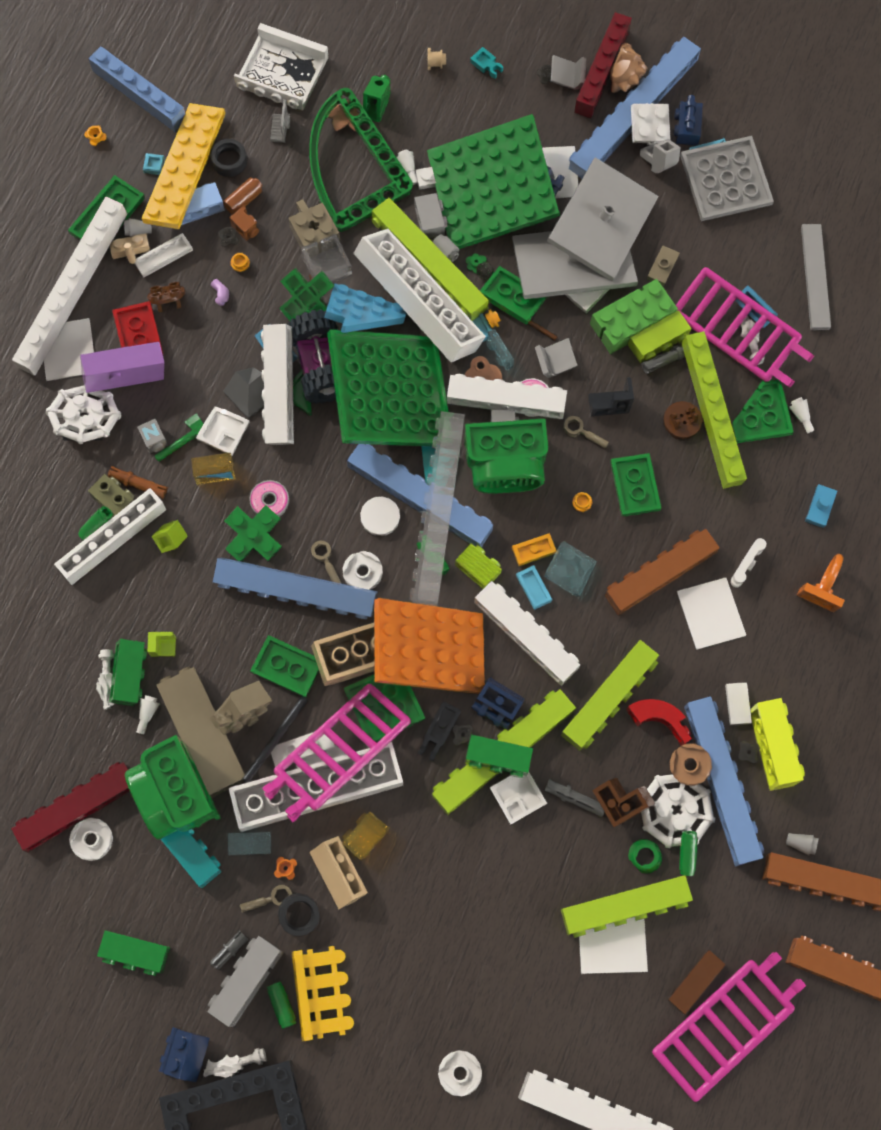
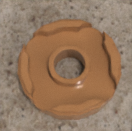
[670,744,712,786]

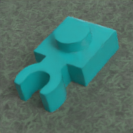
[470,47,503,79]

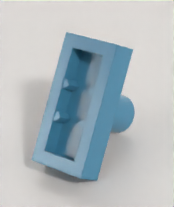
[805,484,837,528]

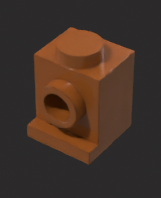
[229,206,259,241]

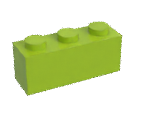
[628,310,691,363]

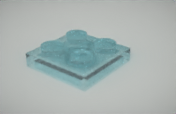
[544,541,597,597]

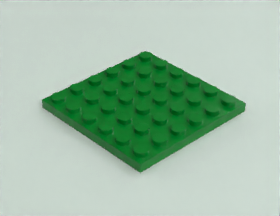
[427,114,560,249]
[327,330,454,447]

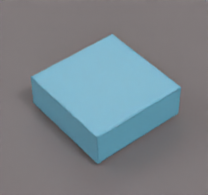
[143,153,165,175]

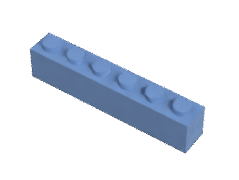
[88,46,185,132]

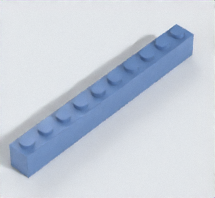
[569,37,701,179]

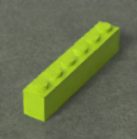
[561,640,659,751]
[561,875,693,938]

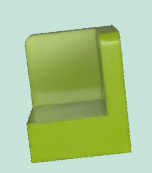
[152,520,187,553]
[147,632,176,657]

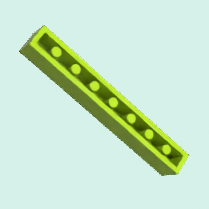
[372,198,489,321]
[682,331,747,489]
[432,689,576,816]

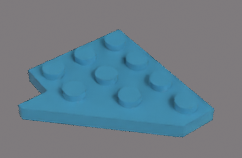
[324,283,406,333]

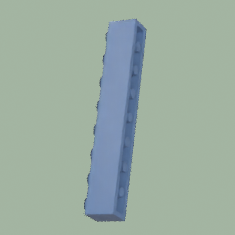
[347,444,493,547]
[213,557,378,619]
[684,696,764,867]

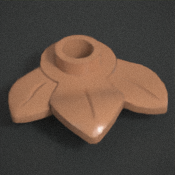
[328,100,359,131]
[464,356,502,381]

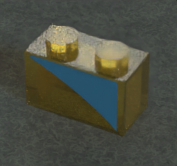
[191,452,236,485]

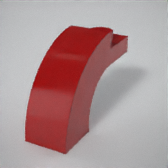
[626,699,692,746]

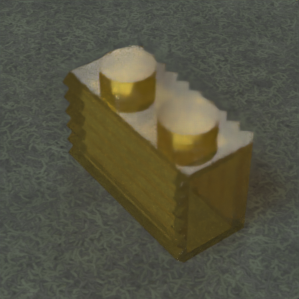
[342,812,389,862]

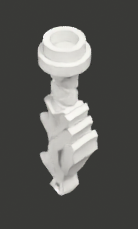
[741,315,764,365]
[96,649,114,710]
[203,1048,267,1078]

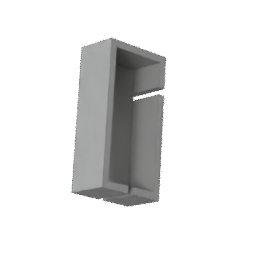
[207,936,284,1027]

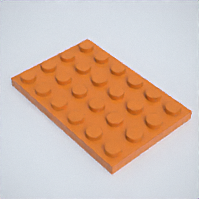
[374,598,485,694]

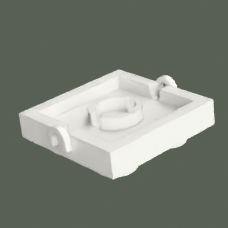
[631,103,670,145]

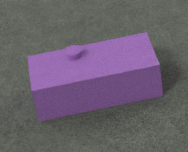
[80,342,164,393]

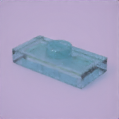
[228,832,271,856]

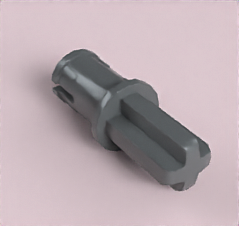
[210,931,248,970]

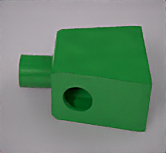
[363,75,391,123]

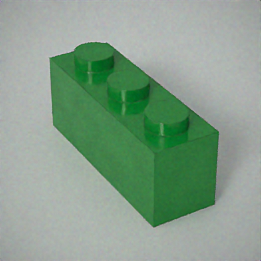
[109,639,147,706]
[465,735,533,778]
[97,930,170,976]

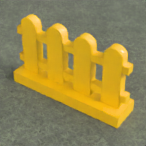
[292,946,354,1041]

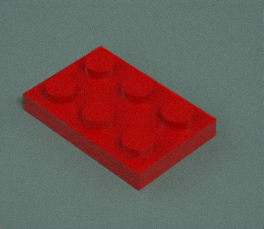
[112,301,164,355]

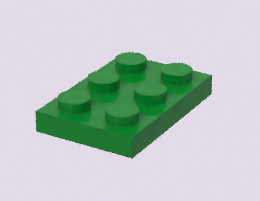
[480,266,547,325]
[610,453,661,517]
[250,635,319,698]

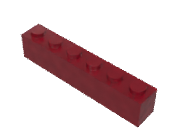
[574,12,632,118]
[11,762,130,853]

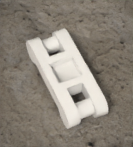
[731,538,766,587]

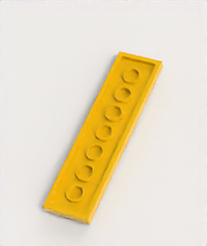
[142,103,226,229]

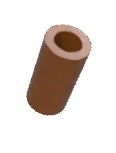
[223,177,263,215]

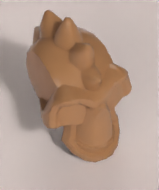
[610,43,648,93]

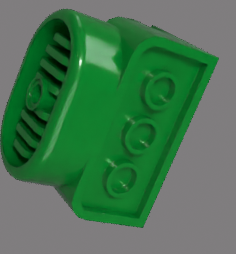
[464,419,548,494]
[125,735,220,840]

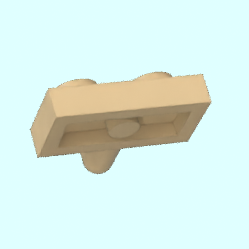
[110,233,150,264]

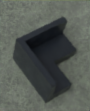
[588,377,634,417]

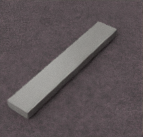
[801,224,831,330]

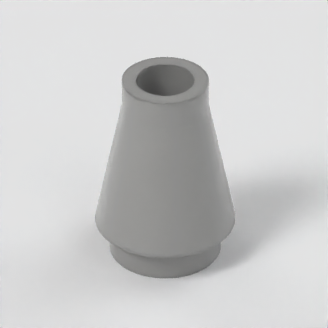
[124,218,152,237]
[786,833,819,855]

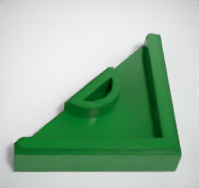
[293,370,312,416]

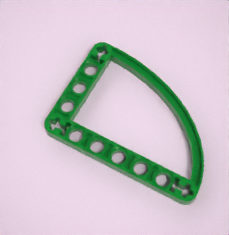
[310,88,413,232]

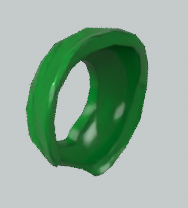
[628,839,662,873]

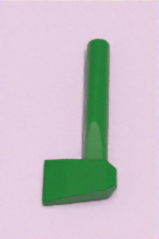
[155,413,203,461]

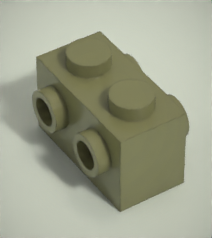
[88,474,135,517]

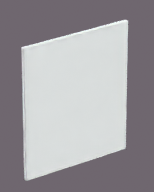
[542,146,578,198]
[44,318,94,381]
[677,578,746,650]
[579,917,648,974]

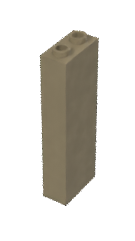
[156,667,245,798]

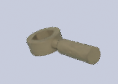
[564,416,609,448]
[311,540,342,584]
[240,885,293,912]

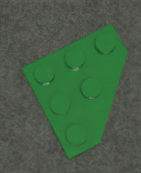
[731,379,794,443]

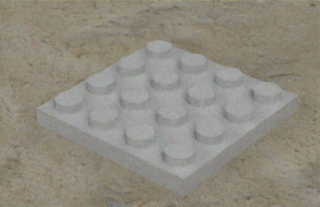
[680,136,774,221]

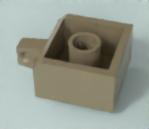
[289,199,340,259]
[210,681,272,735]

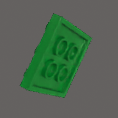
[344,674,425,742]

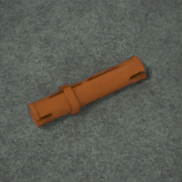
[108,466,168,499]

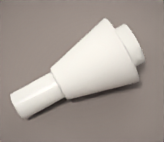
[396,150,418,185]
[789,397,814,434]
[136,695,160,734]

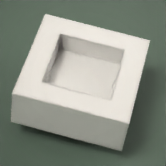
[415,167,436,190]

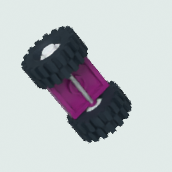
[288,310,338,404]

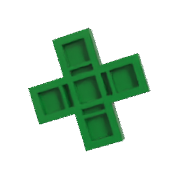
[279,268,335,321]
[224,505,282,562]

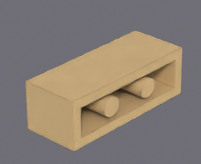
[310,836,368,909]

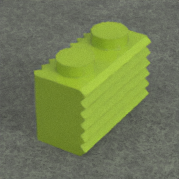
[455,544,501,589]

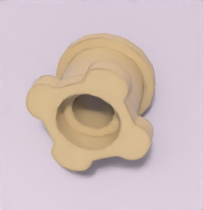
[428,48,446,70]

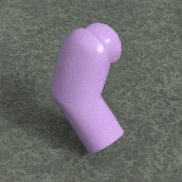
[211,279,229,306]

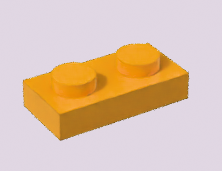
[512,533,557,566]

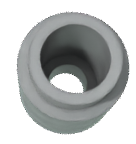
[433,234,459,262]

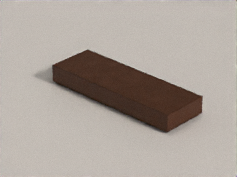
[668,950,726,1015]

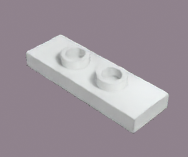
[134,233,193,278]
[271,732,335,767]

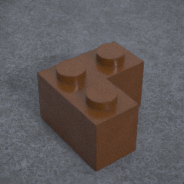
[592,778,655,827]

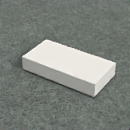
[725,683,752,725]

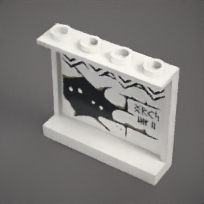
[234,23,329,110]

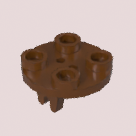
[147,282,186,313]
[663,401,703,439]

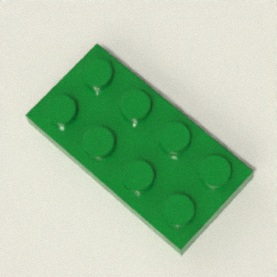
[68,175,145,240]

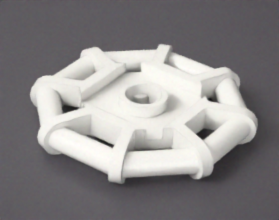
[46,385,121,444]
[641,775,715,849]

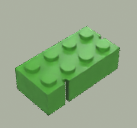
[590,279,678,354]

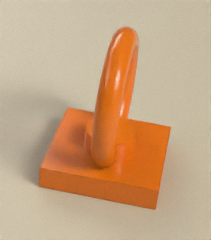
[796,554,845,613]

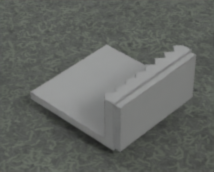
[551,55,586,90]
[270,100,290,143]
[535,338,578,378]

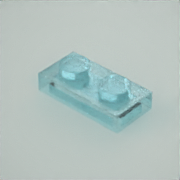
[486,329,514,371]

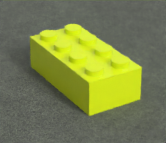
[750,698,805,791]

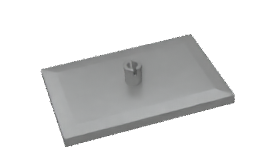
[547,157,659,281]
[512,231,638,299]

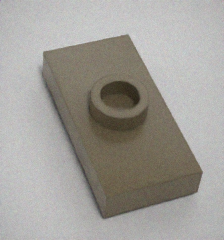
[647,246,680,286]

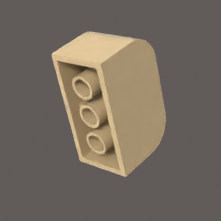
[311,623,375,686]

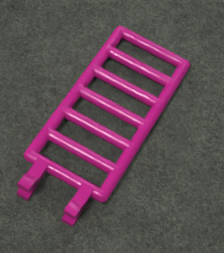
[676,267,814,388]
[262,684,411,822]
[652,952,806,1102]

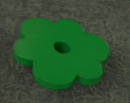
[466,253,487,274]

